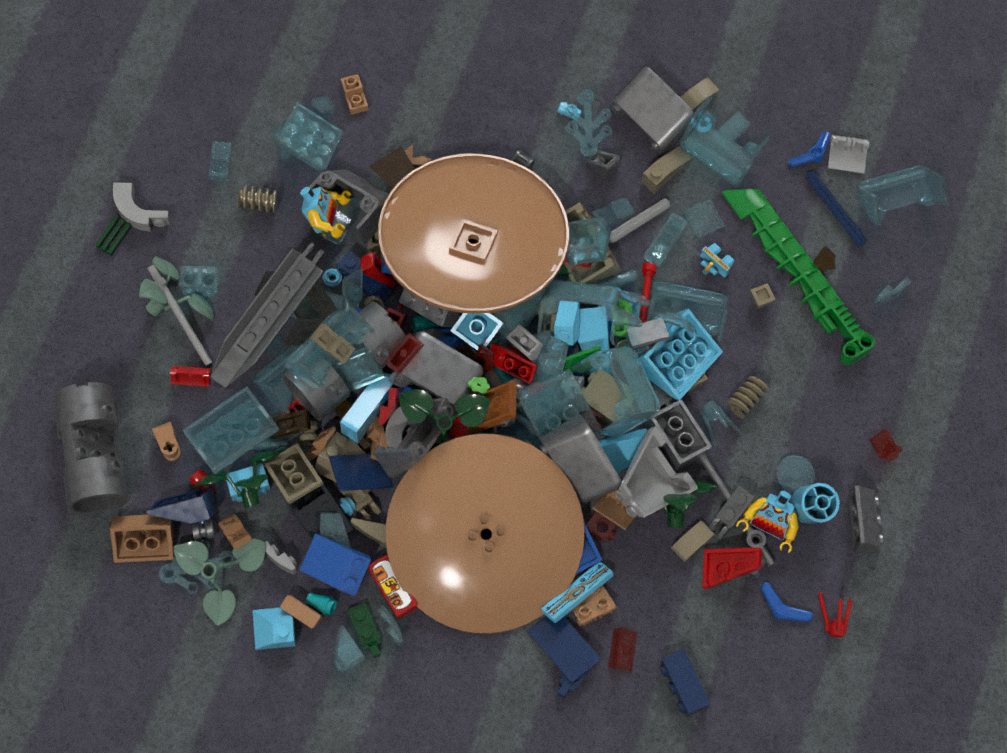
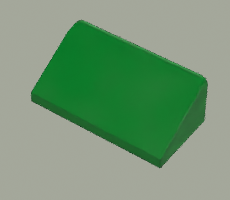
[561,346,601,375]

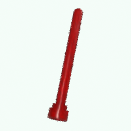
[638,262,657,349]

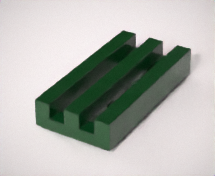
[95,215,132,256]

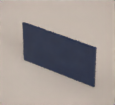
[329,453,393,492]
[527,616,602,683]

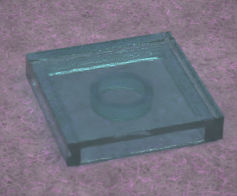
[332,347,385,392]

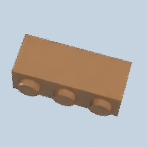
[110,515,174,563]

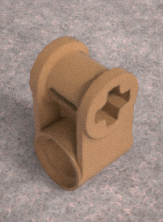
[152,421,181,461]

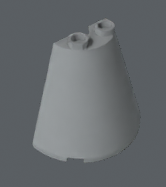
[615,426,698,517]

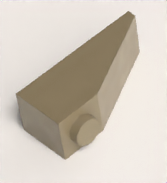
[641,146,693,194]

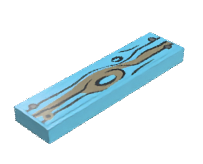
[541,562,614,623]

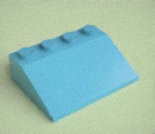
[632,309,723,401]

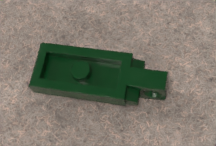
[347,602,381,659]

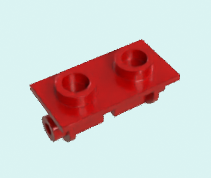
[170,366,211,387]

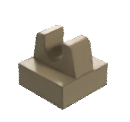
[750,283,776,309]

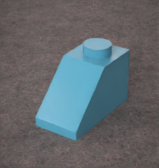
[554,300,579,346]

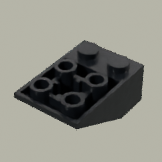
[286,484,354,542]

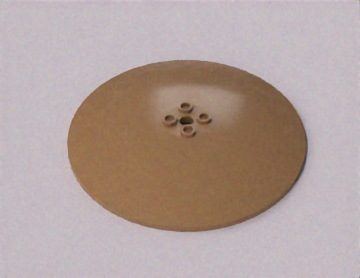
[378,154,569,314]
[386,434,584,633]

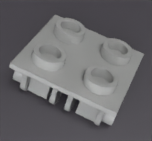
[828,135,869,174]

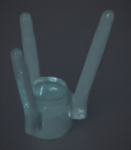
[701,401,744,447]

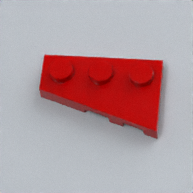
[702,548,762,589]

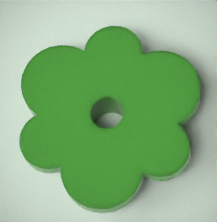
[467,377,490,394]

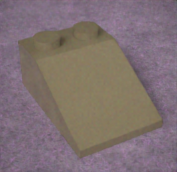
[314,432,372,498]
[264,443,323,504]

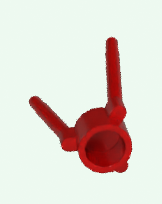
[818,592,852,637]

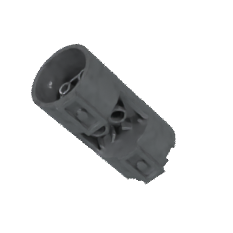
[282,302,409,421]
[53,382,128,516]

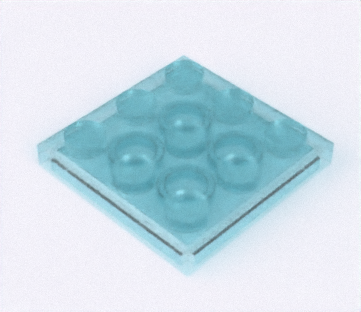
[275,102,343,173]

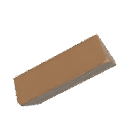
[280,595,323,628]

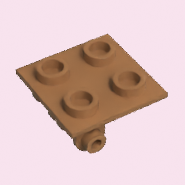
[592,490,635,530]
[572,585,617,626]

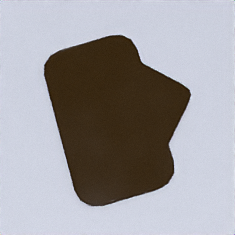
[813,247,836,272]

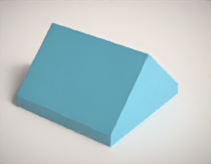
[451,313,504,353]

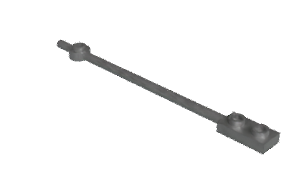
[639,374,775,567]

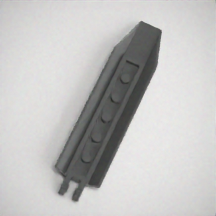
[210,242,324,388]

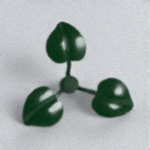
[399,390,490,452]
[194,451,281,508]
[663,480,718,528]

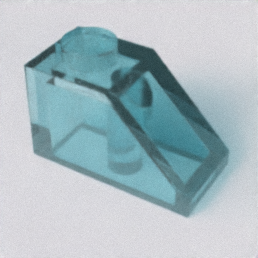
[333,625,366,674]

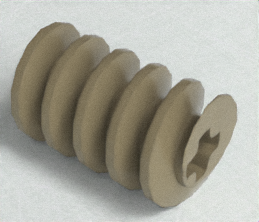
[237,185,278,213]
[727,376,769,419]

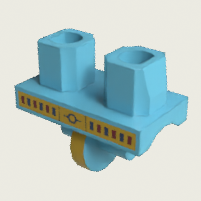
[700,243,734,278]

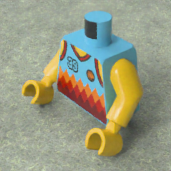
[300,187,351,238]
[736,491,799,553]

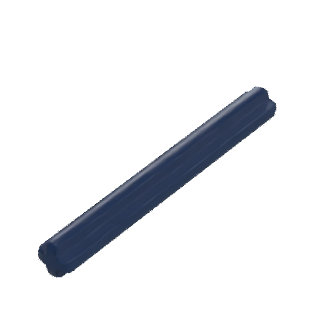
[806,171,866,247]

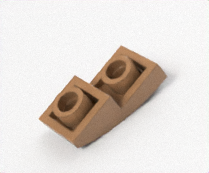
[341,74,369,115]

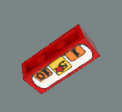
[367,554,418,620]

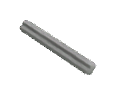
[606,198,670,244]

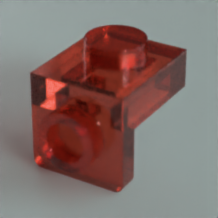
[869,429,903,461]

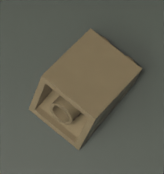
[577,368,639,434]

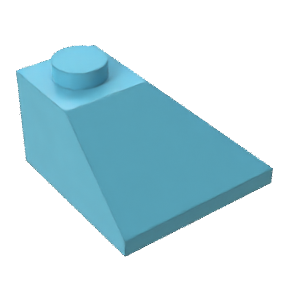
[253,607,296,650]

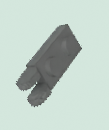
[708,485,756,540]

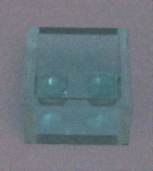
[566,217,611,265]

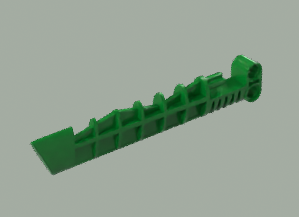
[722,189,875,365]

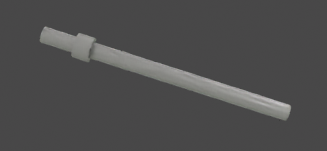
[147,265,212,366]

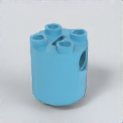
[790,483,840,524]

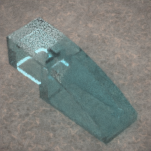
[322,195,361,245]
[643,212,689,268]

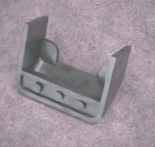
[302,170,389,245]

